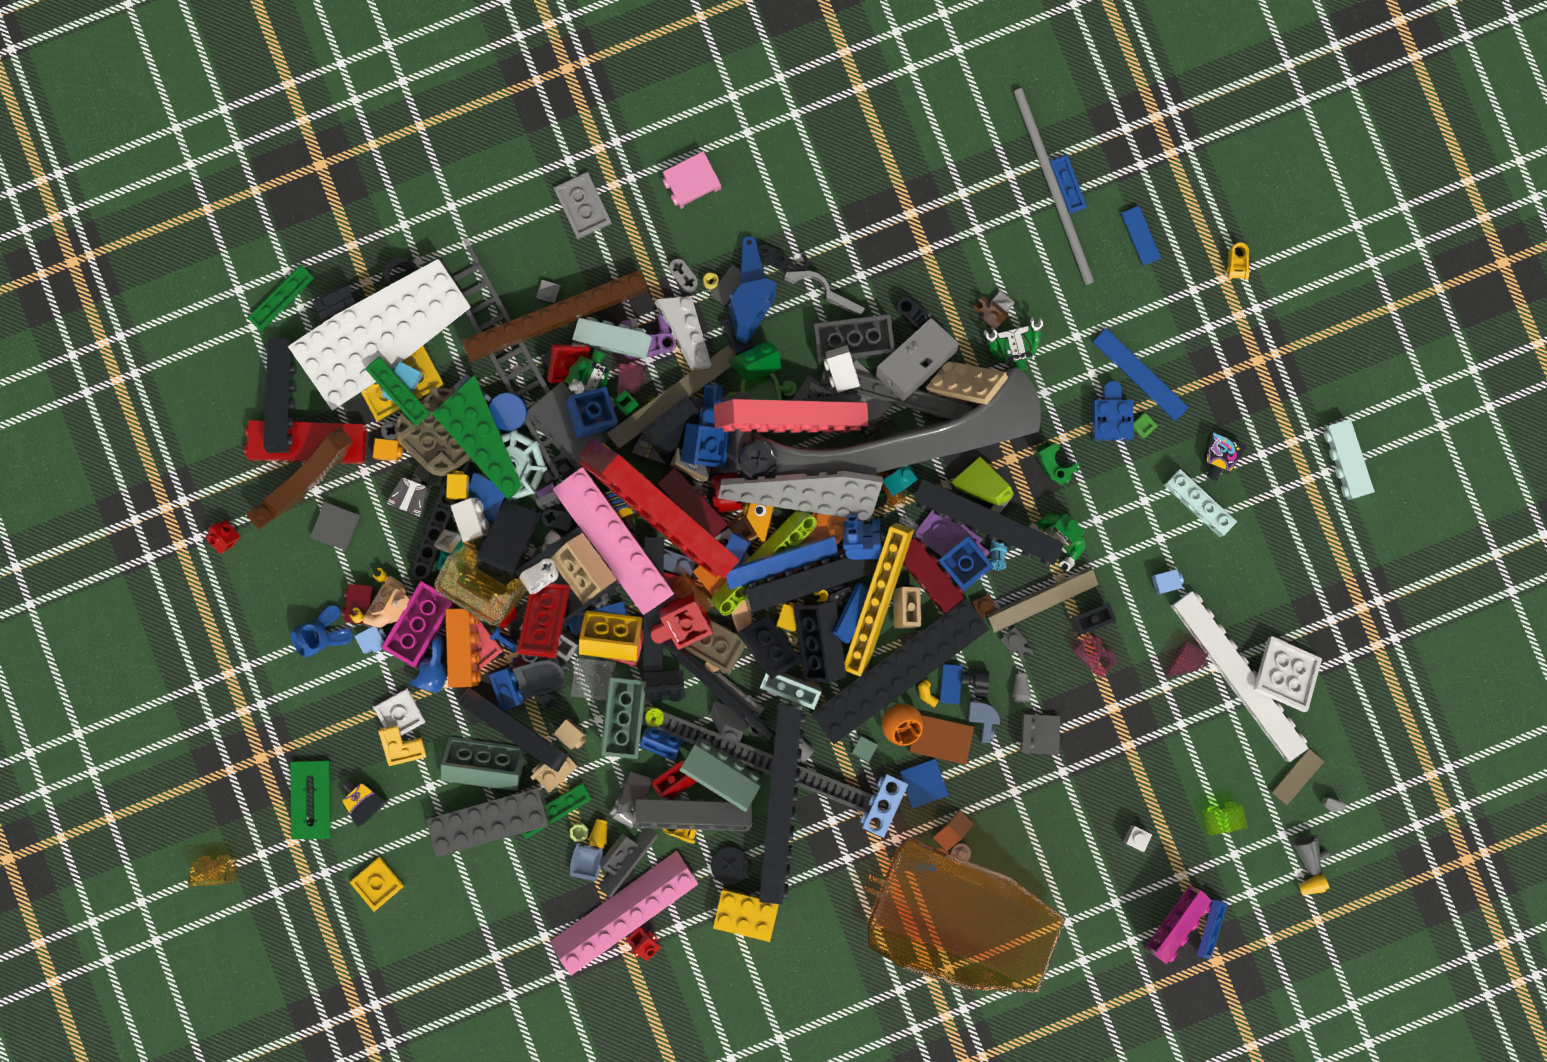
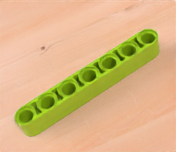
[711,510,817,615]

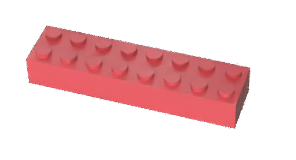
[714,399,869,434]

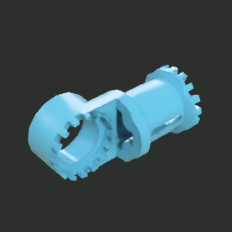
[990,540,1007,570]

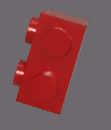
[651,761,697,800]

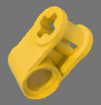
[1227,243,1249,280]
[663,829,697,844]

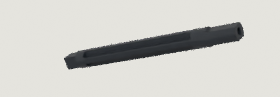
[663,639,776,742]

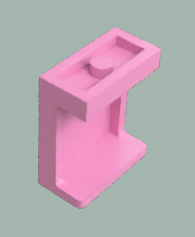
[662,151,721,209]

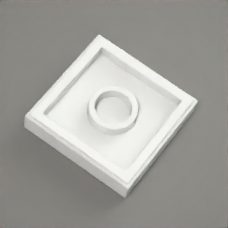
[373,688,426,736]

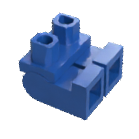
[843,515,882,560]

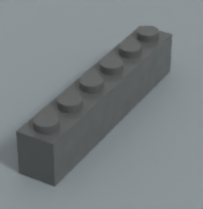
[633,797,752,831]

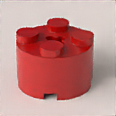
[710,472,743,513]

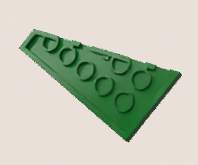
[432,375,523,500]

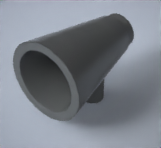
[1293,835,1330,875]

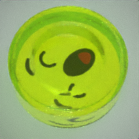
[645,708,664,727]

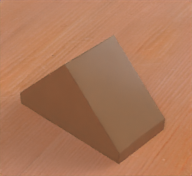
[727,513,759,543]
[933,810,974,851]

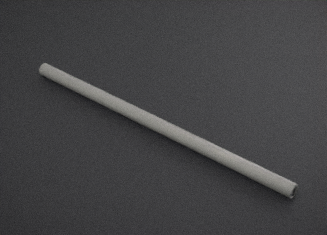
[1014,88,1094,285]

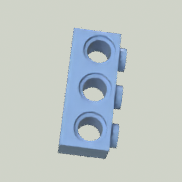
[860,774,908,838]

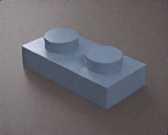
[664,549,696,579]

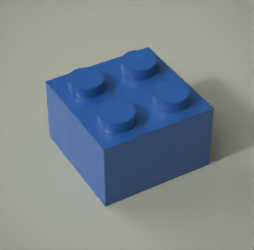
[566,387,618,439]
[938,536,993,592]

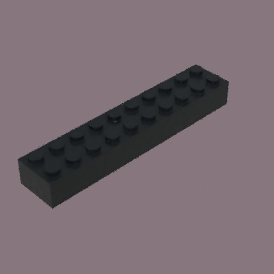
[811,598,990,745]
[759,703,806,905]

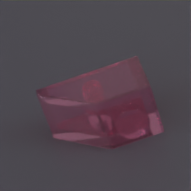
[617,364,647,404]
[1165,642,1208,677]

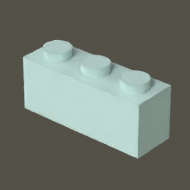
[760,673,822,709]

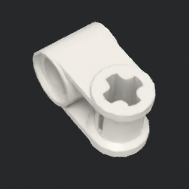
[519,559,558,594]

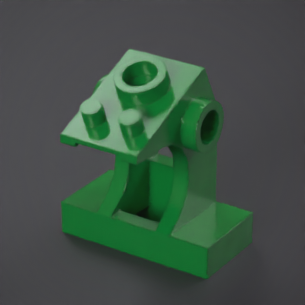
[1032,441,1079,486]

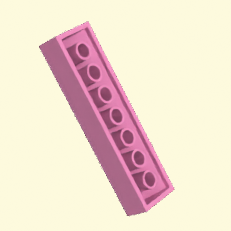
[552,467,675,615]
[550,851,699,975]

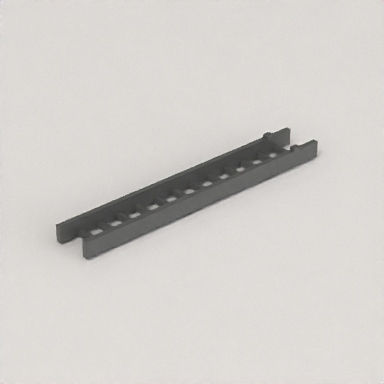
[441,246,567,480]

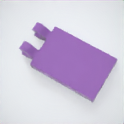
[913,510,989,557]

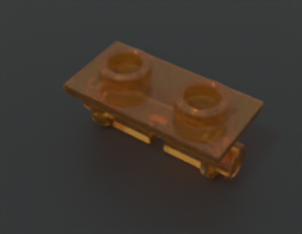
[877,468,906,508]

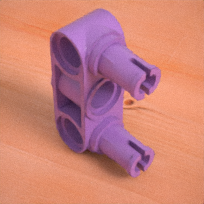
[620,314,677,359]

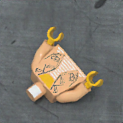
[349,568,409,628]

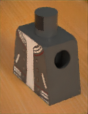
[386,470,430,518]

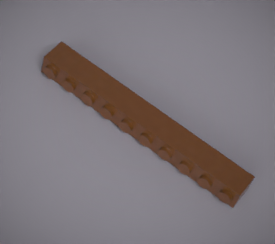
[462,270,647,363]

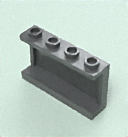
[527,382,612,470]

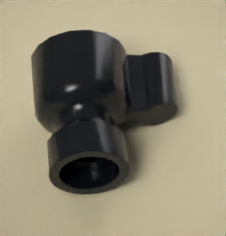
[961,670,989,699]

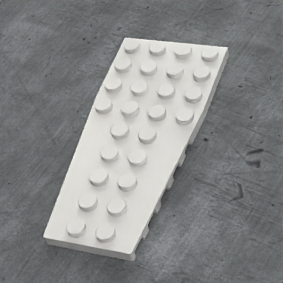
[288,259,471,411]

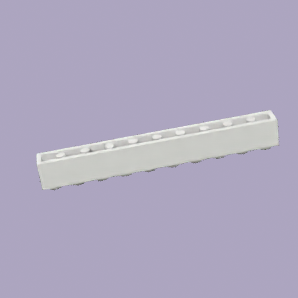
[1171,591,1308,762]

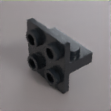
[644,670,686,703]

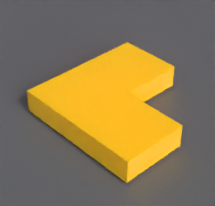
[378,724,427,766]

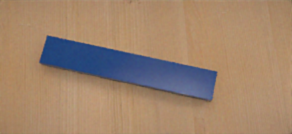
[1092,328,1189,422]
[725,535,838,590]

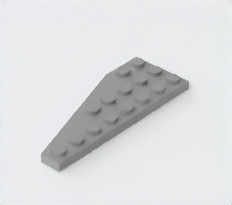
[718,471,883,521]

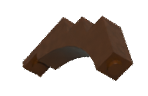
[247,427,353,530]

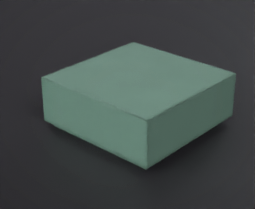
[852,736,878,762]

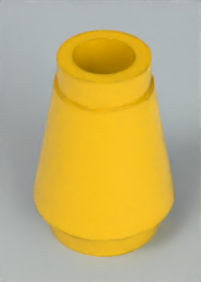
[587,819,607,849]
[1299,874,1330,895]

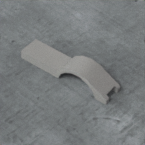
[784,271,865,318]

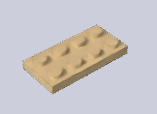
[926,361,1008,405]

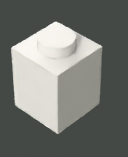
[1123,825,1152,852]

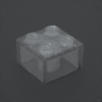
[571,658,616,700]

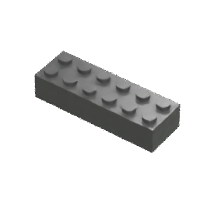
[426,787,551,857]

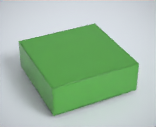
[1134,412,1158,439]

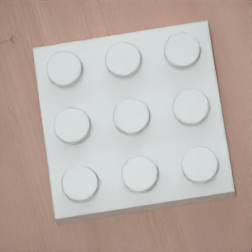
[1254,636,1322,712]

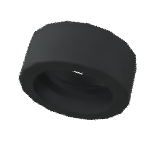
[381,257,419,288]

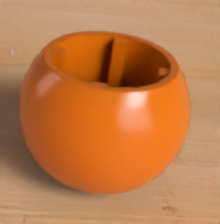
[881,703,924,746]

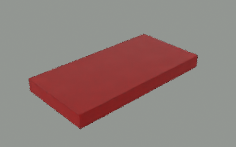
[517,583,570,658]

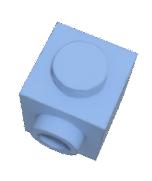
[355,626,387,654]

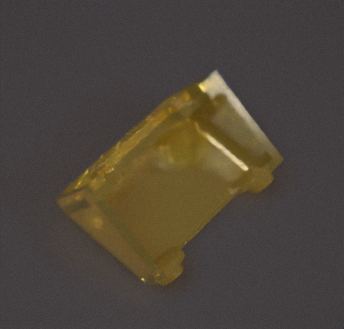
[434,545,527,626]

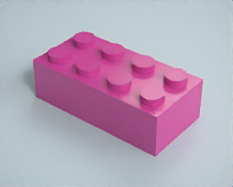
[381,581,457,668]

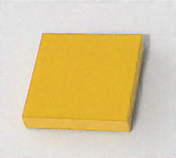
[350,856,405,911]

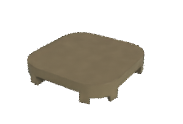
[395,387,470,476]

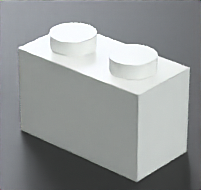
[824,345,860,393]
[451,498,490,542]

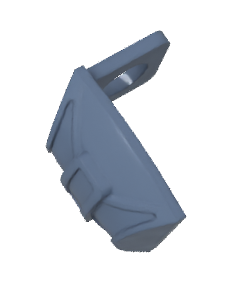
[570,843,603,881]

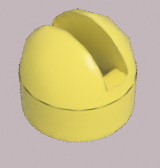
[703,273,719,290]

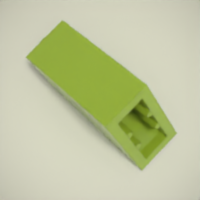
[952,457,1014,506]

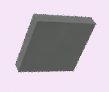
[310,502,361,551]

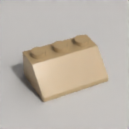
[550,533,617,605]

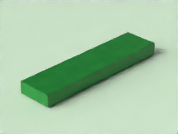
[247,265,316,332]
[365,356,431,427]
[522,782,593,839]

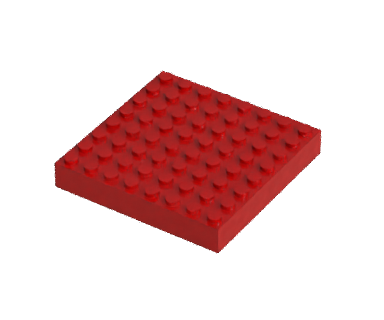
[577,439,739,579]

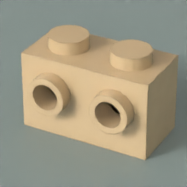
[893,587,921,628]

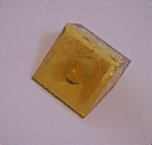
[188,855,237,887]

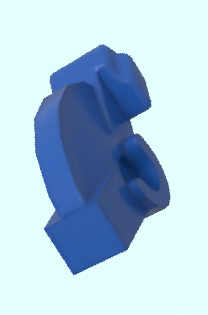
[490,627,516,653]

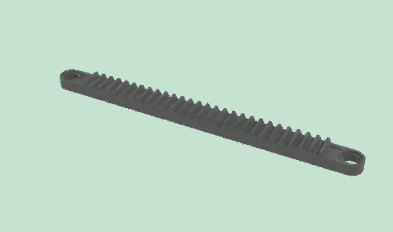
[642,706,888,813]

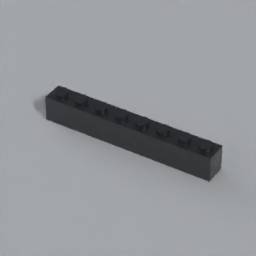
[913,479,1064,566]
[742,540,885,613]

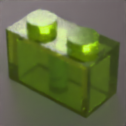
[1201,802,1248,836]

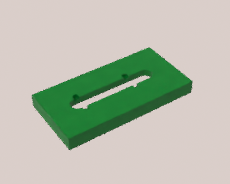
[290,761,331,840]

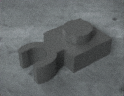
[1000,627,1034,662]

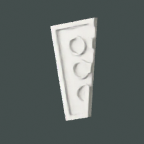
[655,296,711,370]

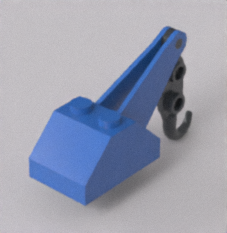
[729,237,810,344]

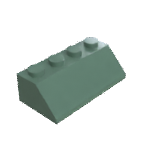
[600,678,646,759]
[441,737,525,791]
[680,737,764,812]

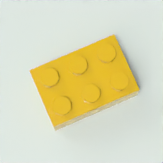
[713,888,779,942]

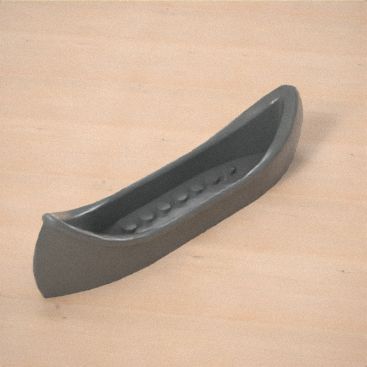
[741,368,1041,480]

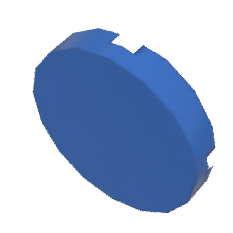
[489,392,528,431]

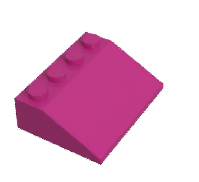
[1145,885,1212,964]

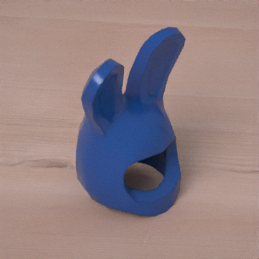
[291,605,353,657]
[409,634,447,693]

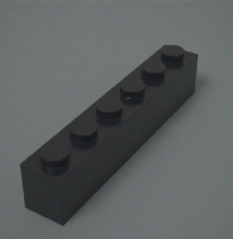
[263,338,297,453]

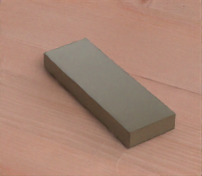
[1271,749,1324,805]

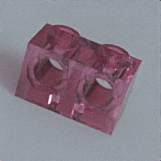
[1072,635,1118,679]

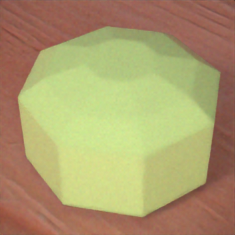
[570,823,589,842]

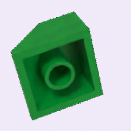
[728,341,781,383]

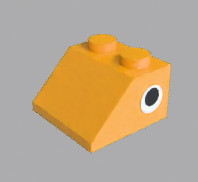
[744,503,775,544]

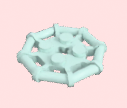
[482,430,547,501]

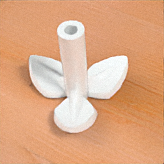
[542,528,561,552]

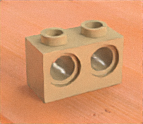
[553,719,587,749]

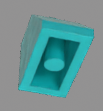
[883,465,919,496]

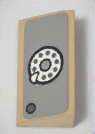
[670,448,710,482]

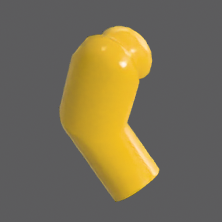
[918,680,939,708]

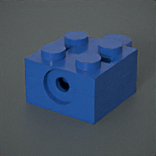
[1091,381,1134,441]
[681,406,731,468]

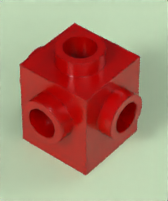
[205,519,241,554]
[626,926,661,961]

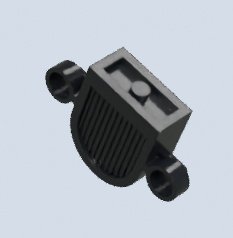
[513,654,569,707]

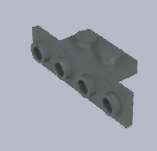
[599,828,658,898]

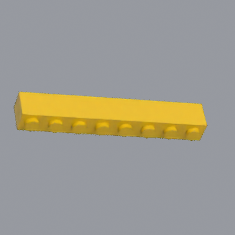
[844,523,914,676]

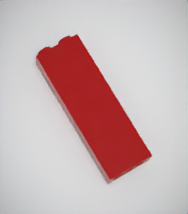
[244,421,367,465]

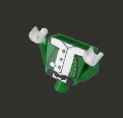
[984,317,1043,372]
[564,350,615,408]
[1029,513,1086,571]

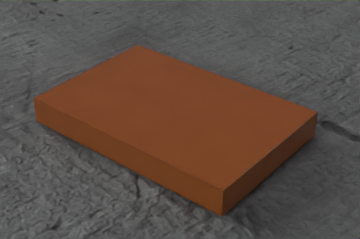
[909,715,974,765]

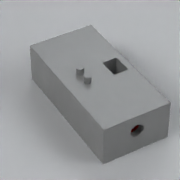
[876,318,959,401]

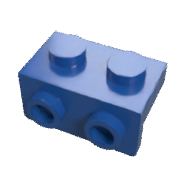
[489,667,525,710]
[639,725,683,761]

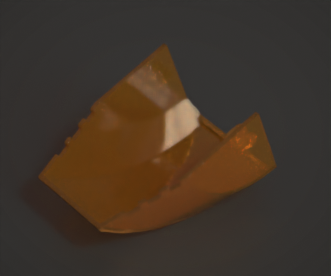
[864,837,1066,993]

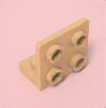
[531,750,578,793]

